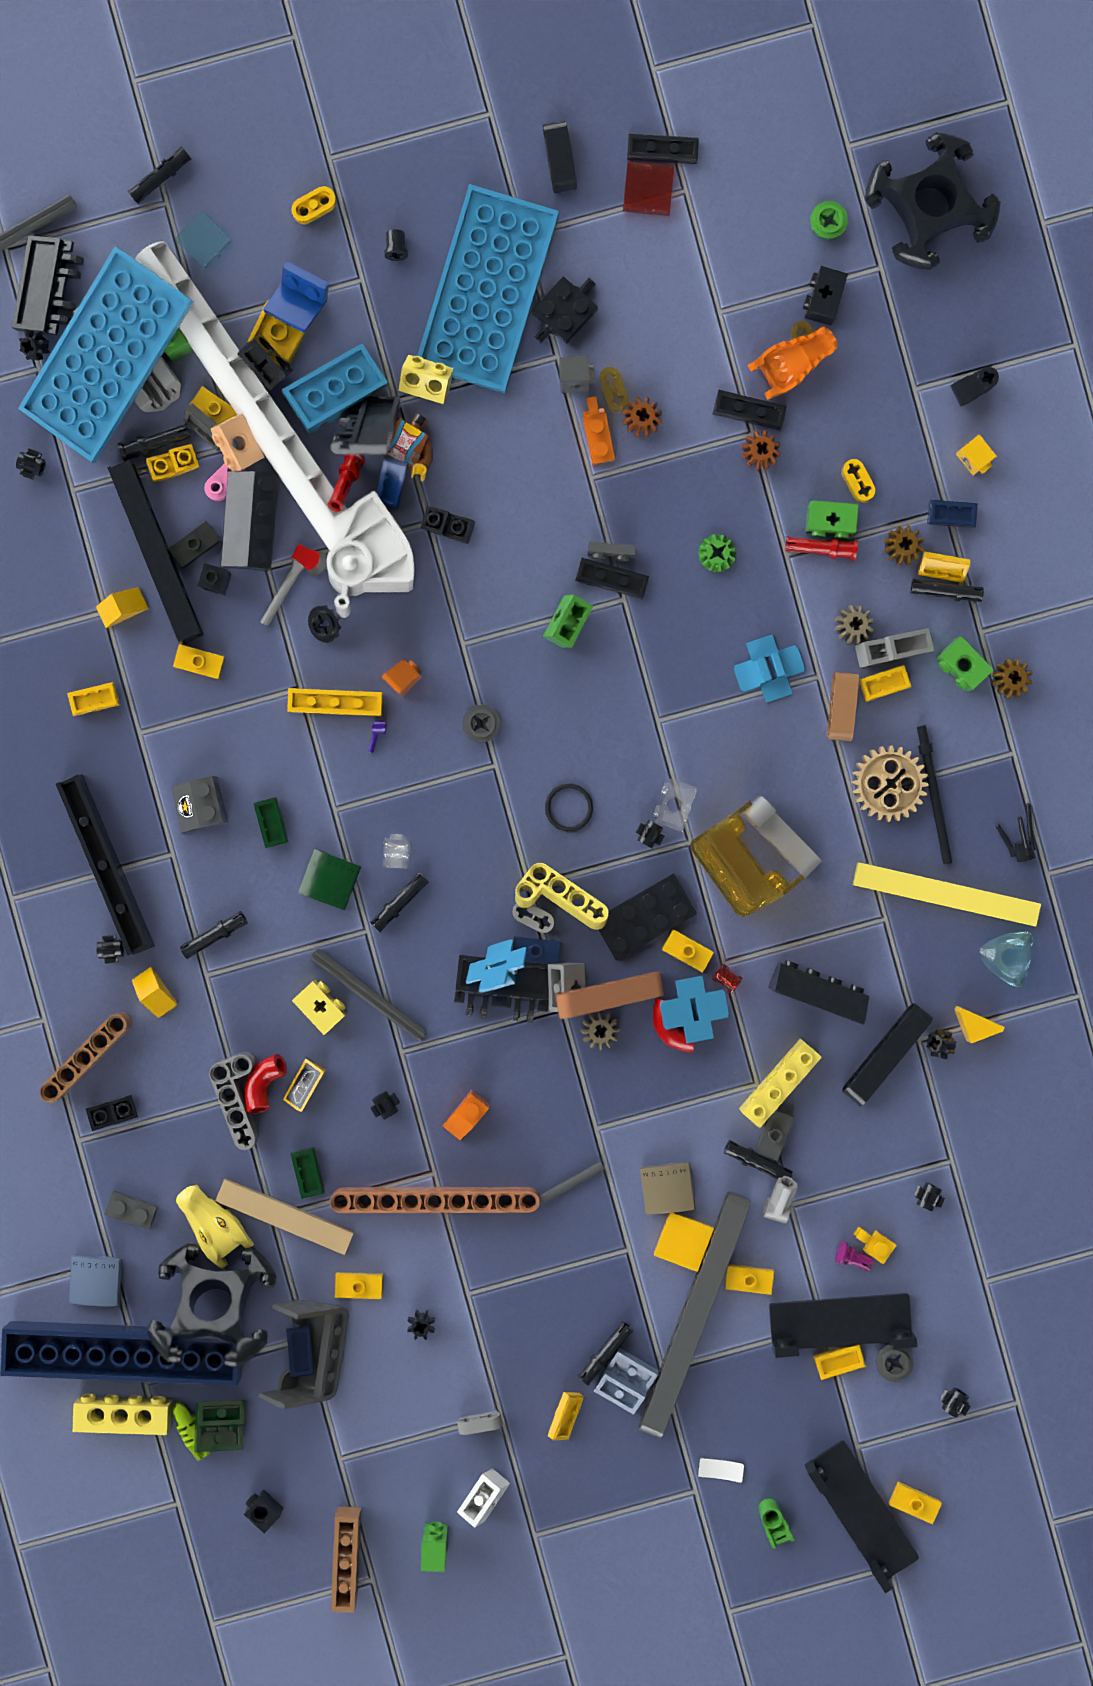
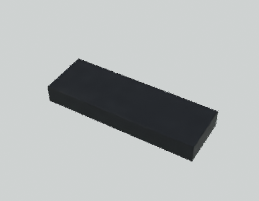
[627,134,699,164]
[712,390,787,430]
[575,557,649,600]

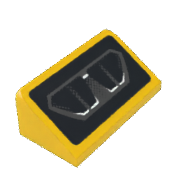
[283,1059,326,1113]

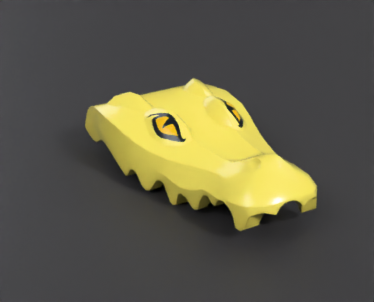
[176,1185,254,1269]

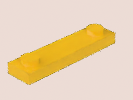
[287,688,383,716]

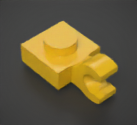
[853,1226,897,1264]

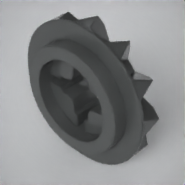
[463,705,500,742]
[875,1345,913,1382]

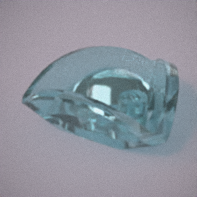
[980,932,1033,987]

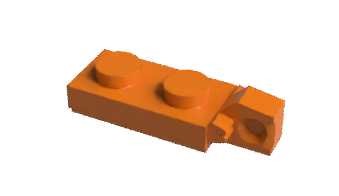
[583,396,615,465]

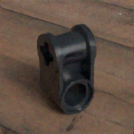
[950,367,999,407]

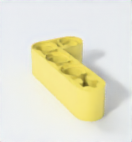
[515,863,608,930]

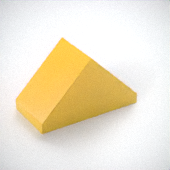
[96,587,149,628]
[132,966,178,1018]
[955,1006,1005,1043]

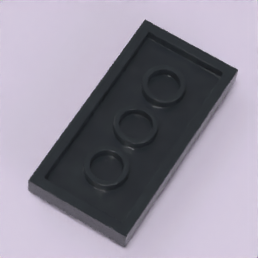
[595,873,697,960]

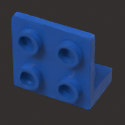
[264,261,329,333]

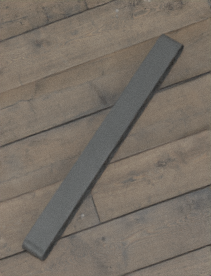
[638,1191,751,1438]

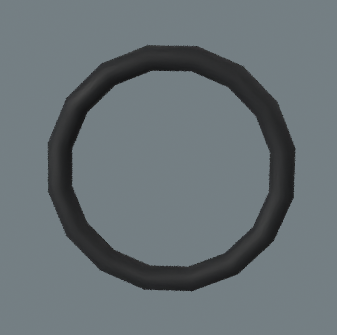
[545,783,593,832]

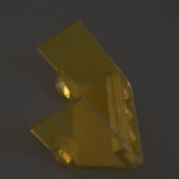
[691,801,805,917]

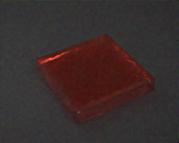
[623,162,674,216]

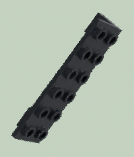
[769,1293,917,1358]
[804,1440,919,1594]

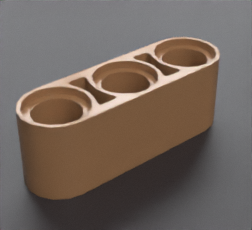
[827,672,859,742]

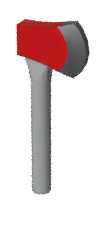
[260,544,327,627]

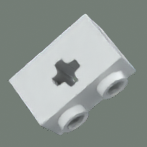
[457,1468,510,1528]

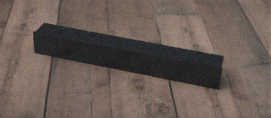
[107,460,204,645]
[55,774,155,955]

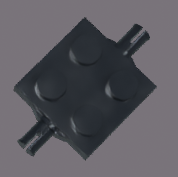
[532,276,598,344]

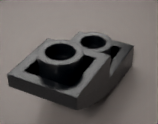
[421,506,475,544]
[85,1095,138,1131]

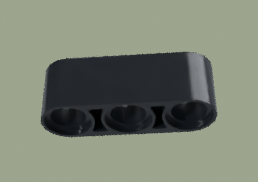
[543,121,577,193]

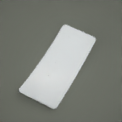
[698,1458,744,1483]

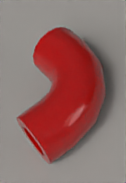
[653,998,695,1053]
[244,1054,287,1114]

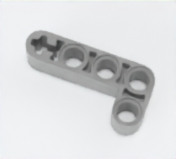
[742,796,822,878]
[209,1052,259,1150]

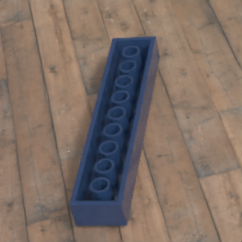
[0,1321,244,1386]

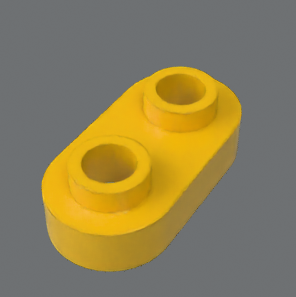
[291,186,336,225]

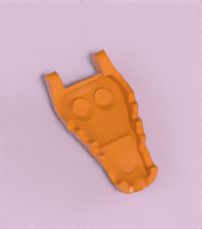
[748,327,837,400]

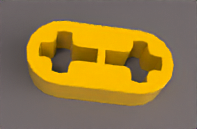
[841,459,875,503]

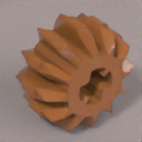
[623,397,662,438]
[741,430,781,471]

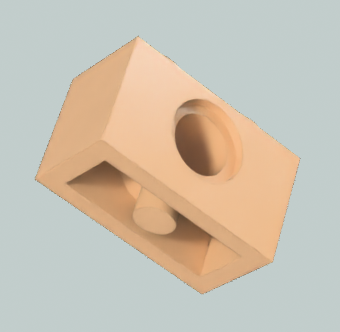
[210,414,265,472]

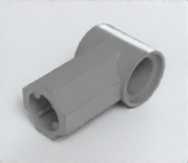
[762,1176,798,1224]

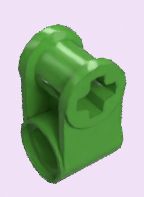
[758,1498,795,1550]

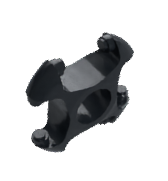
[865,132,1001,270]
[147,1243,277,1368]

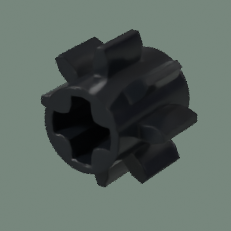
[19,331,50,361]
[16,448,46,480]
[635,820,665,849]
[96,935,124,964]
[926,1029,957,1059]
[370,1090,400,1120]
[914,1182,945,1211]
[407,1310,435,1340]
[940,1387,971,1418]

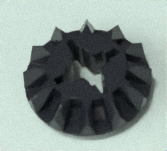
[308,605,342,643]

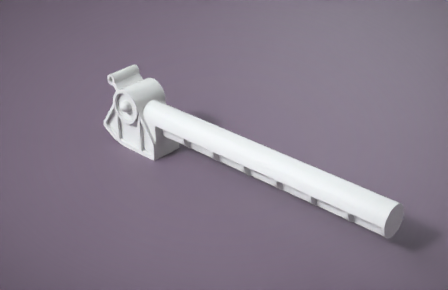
[135,241,414,618]

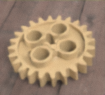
[851,745,929,822]

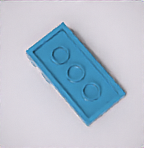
[282,344,388,434]

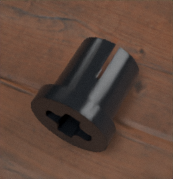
[384,229,408,261]

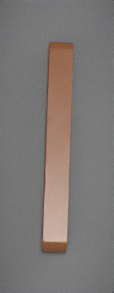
[330,1187,540,1213]

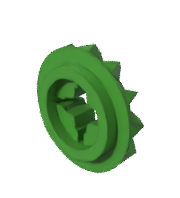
[810,201,848,240]
[699,534,736,572]

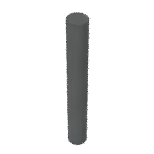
[540,1161,605,1203]

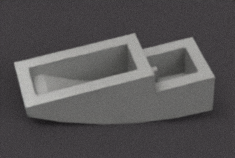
[855,628,934,668]

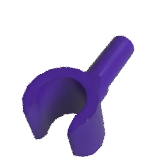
[368,721,386,753]

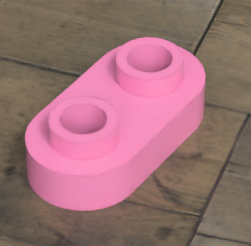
[205,463,246,501]

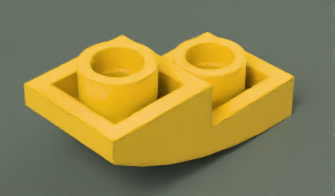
[146,444,199,483]

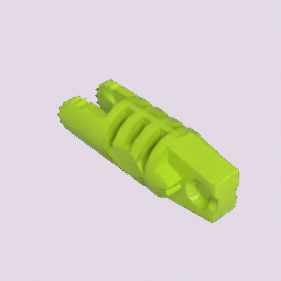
[172,1402,210,1461]

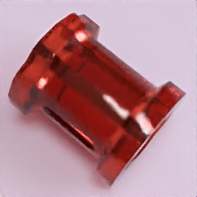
[711,964,743,994]

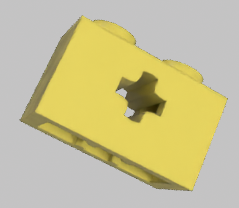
[292,980,347,1035]

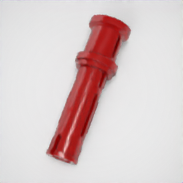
[328,454,365,512]
[785,536,858,561]

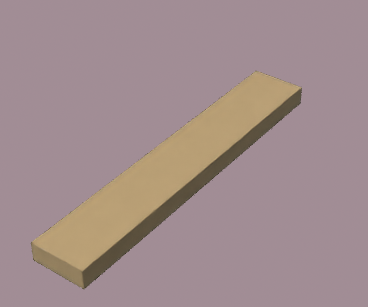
[215,1178,354,1255]

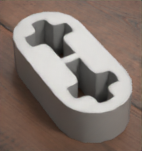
[512,903,554,933]
[457,1412,502,1435]

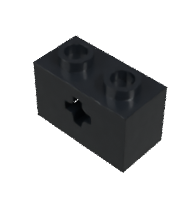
[803,266,848,326]

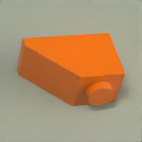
[382,659,422,697]
[442,1090,490,1140]

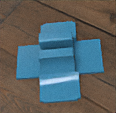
[733,634,805,703]
[466,939,527,992]
[660,976,729,1044]

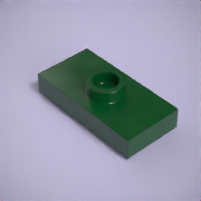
[253,797,289,848]
[290,1147,325,1199]

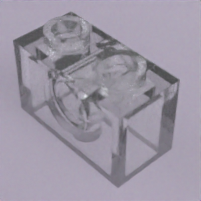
[652,779,698,832]
[383,834,412,869]

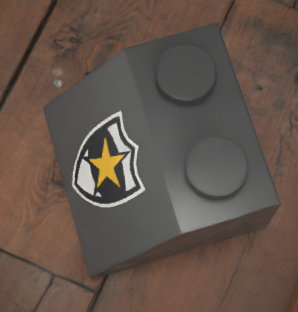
[171,776,228,833]

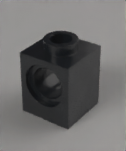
[197,563,231,596]
[244,1489,283,1534]

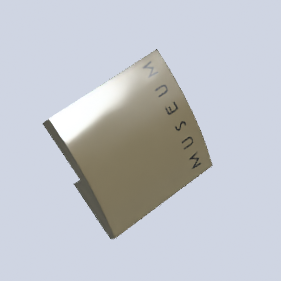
[640,1162,696,1215]

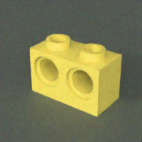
[398,355,454,404]

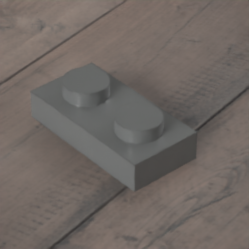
[588,542,636,562]
[104,1191,158,1230]

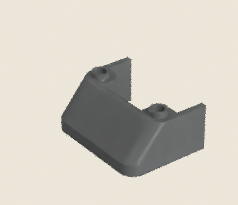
[259,1300,348,1410]

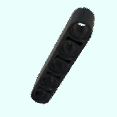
[842,1003,933,1106]

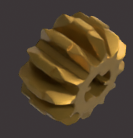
[884,525,924,565]
[992,659,1033,698]

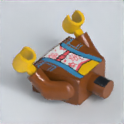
[381,413,433,481]

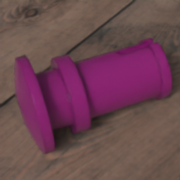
[835,1241,873,1271]

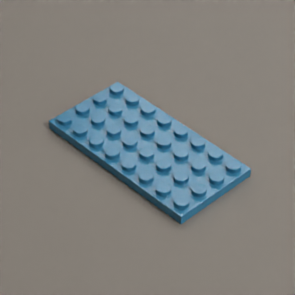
[417,184,559,394]
[18,246,194,463]

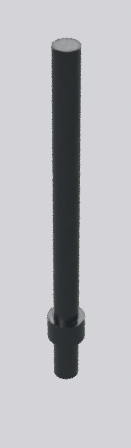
[917,725,953,864]

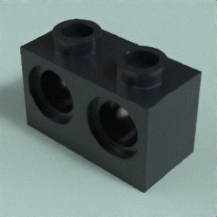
[237,334,293,391]

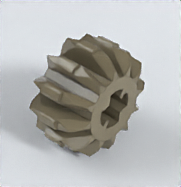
[834,605,875,645]
[580,1011,620,1051]

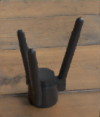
[996,803,1036,862]

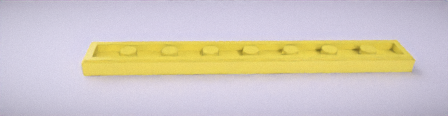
[852,862,1041,927]

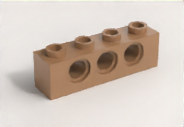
[331,1506,361,1613]

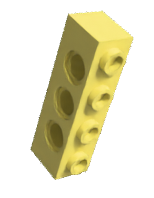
[739,1039,822,1128]
[73,1393,173,1435]

